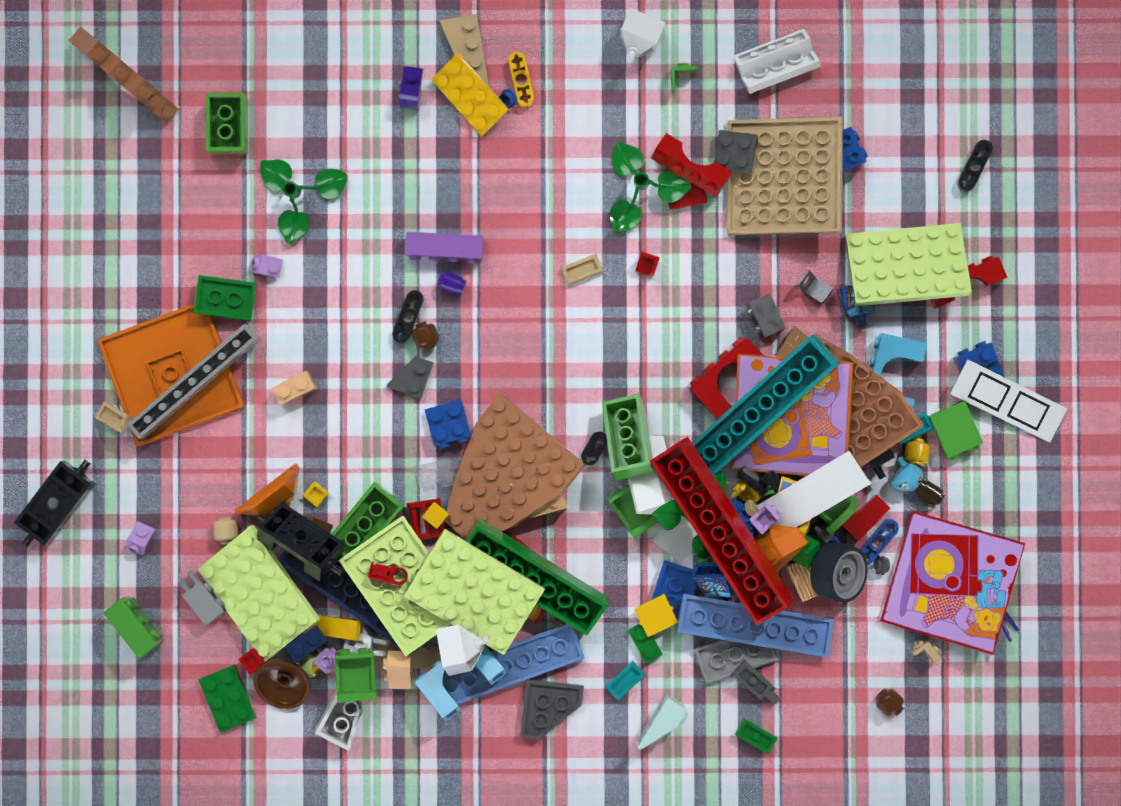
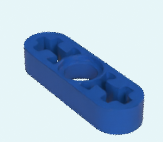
[860,519,899,566]

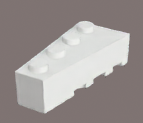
[315,690,362,751]

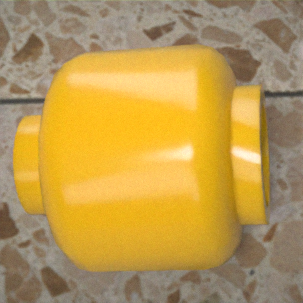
[904,438,930,468]

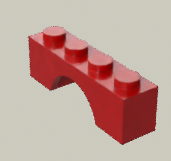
[651,133,732,197]
[930,255,1008,309]

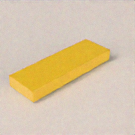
[309,614,361,641]

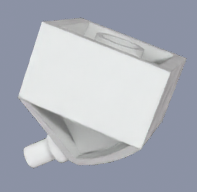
[620,8,665,62]
[436,625,490,676]

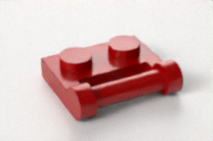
[406,498,445,540]

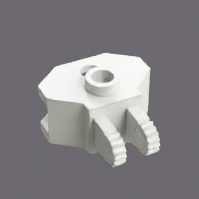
[344,624,390,657]

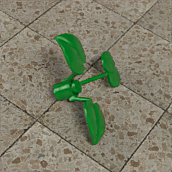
[610,141,691,232]
[260,159,348,244]
[652,471,727,559]

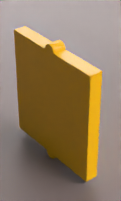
[634,594,678,637]

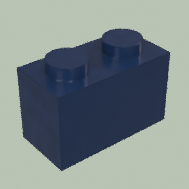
[284,625,328,664]

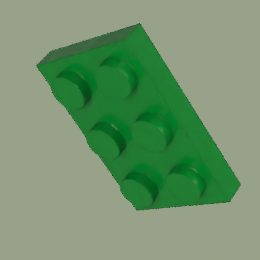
[193,275,256,321]
[198,664,257,733]

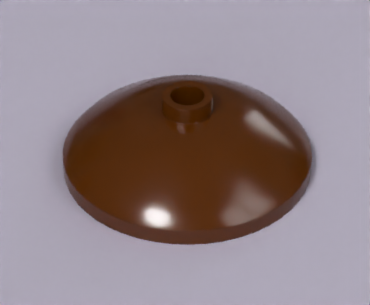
[254,658,311,709]

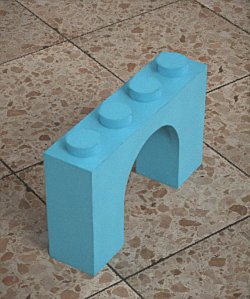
[869,333,927,408]
[415,646,506,722]

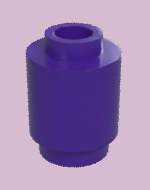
[437,271,466,295]

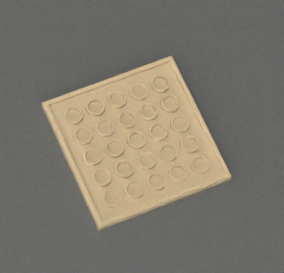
[727,116,843,235]

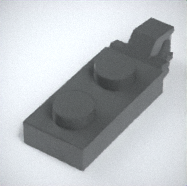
[732,659,780,705]

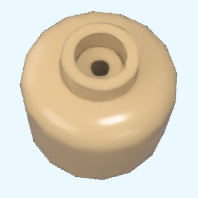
[213,517,238,545]

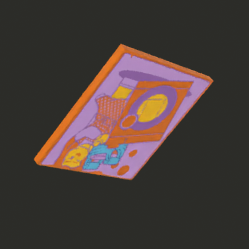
[732,354,854,476]

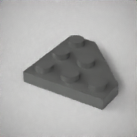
[520,679,584,739]

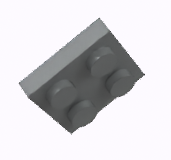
[714,130,758,173]

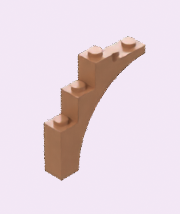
[68,26,178,123]

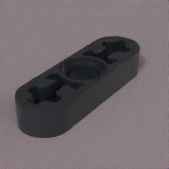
[957,140,993,192]
[392,290,424,343]

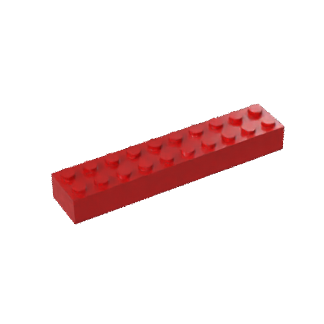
[650,436,795,626]

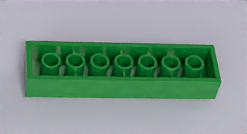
[463,518,608,635]

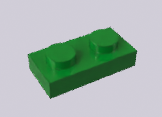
[627,624,663,664]
[735,718,778,754]

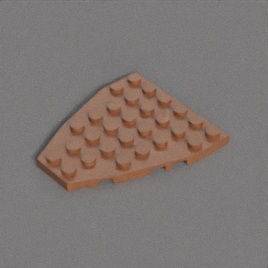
[782,334,924,467]
[445,393,586,538]

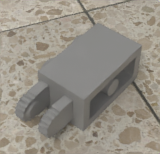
[178,570,226,626]

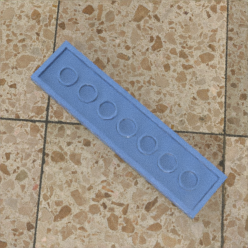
[676,594,834,657]
[446,623,585,705]

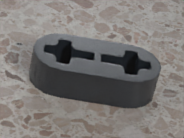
[581,432,607,465]

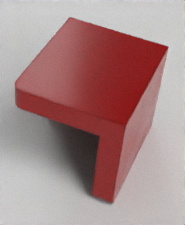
[635,251,660,277]
[238,647,265,674]

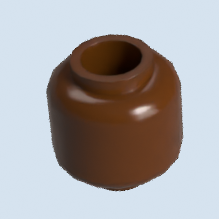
[411,321,440,351]
[875,688,904,717]

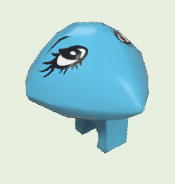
[891,456,923,492]

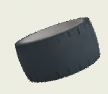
[810,543,868,602]

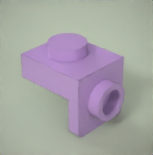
[250,254,283,278]
[748,504,781,535]
[126,521,155,555]
[313,647,337,674]

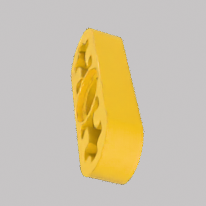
[509,52,534,107]

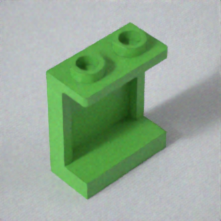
[928,401,983,460]
[608,481,658,538]
[818,495,859,534]
[335,647,376,702]

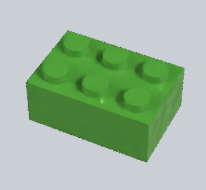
[206,93,248,154]
[103,596,164,659]

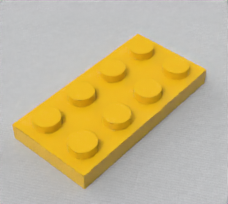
[431,53,509,136]

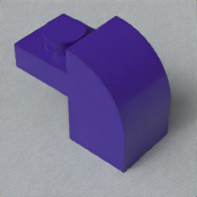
[399,66,423,110]

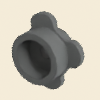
[874,555,890,575]

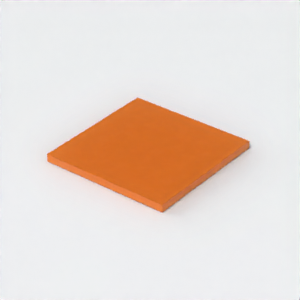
[97,303,245,447]

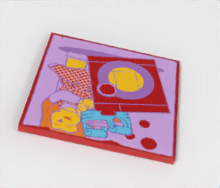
[880,511,1025,655]

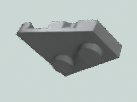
[386,356,434,399]

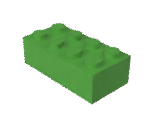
[602,394,655,481]
[331,482,405,557]

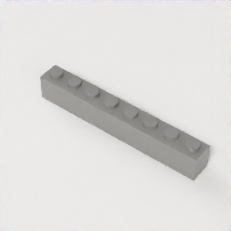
[127,324,260,440]

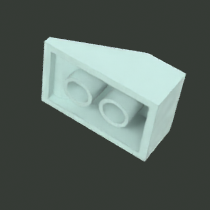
[636,694,688,750]

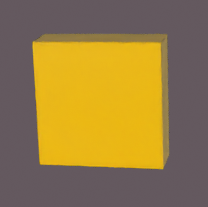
[302,481,329,508]
[422,502,449,529]

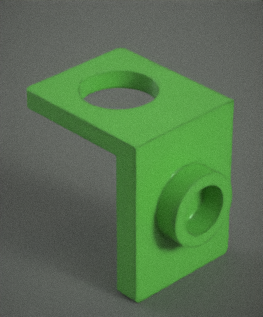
[670,63,697,93]

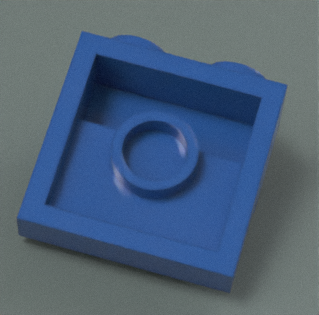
[953,341,1005,378]
[424,399,471,449]

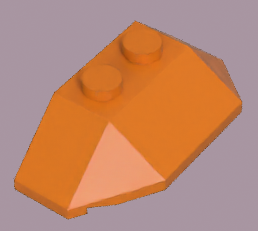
[234,463,300,517]
[754,524,808,573]

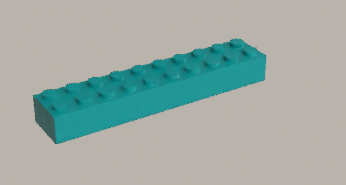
[692,334,841,476]

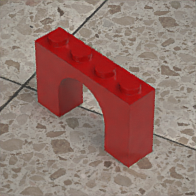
[689,337,764,420]
[841,494,890,541]

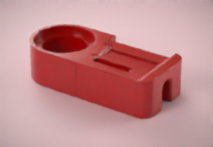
[368,562,408,585]

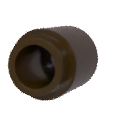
[915,479,945,506]

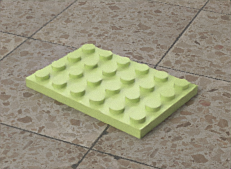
[845,223,972,306]
[339,516,451,656]
[197,525,320,661]
[404,529,545,655]

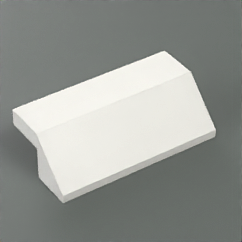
[733,29,821,94]
[628,435,674,514]

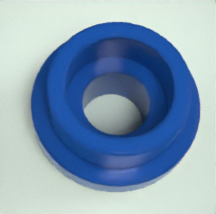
[499,89,517,108]

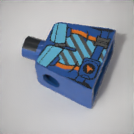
[837,285,875,328]
[692,563,734,601]

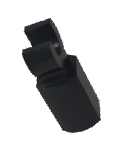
[736,466,770,495]

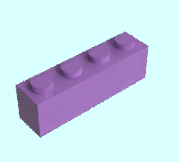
[405,232,484,263]

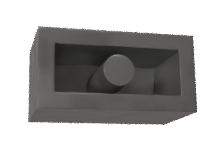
[746,293,786,339]

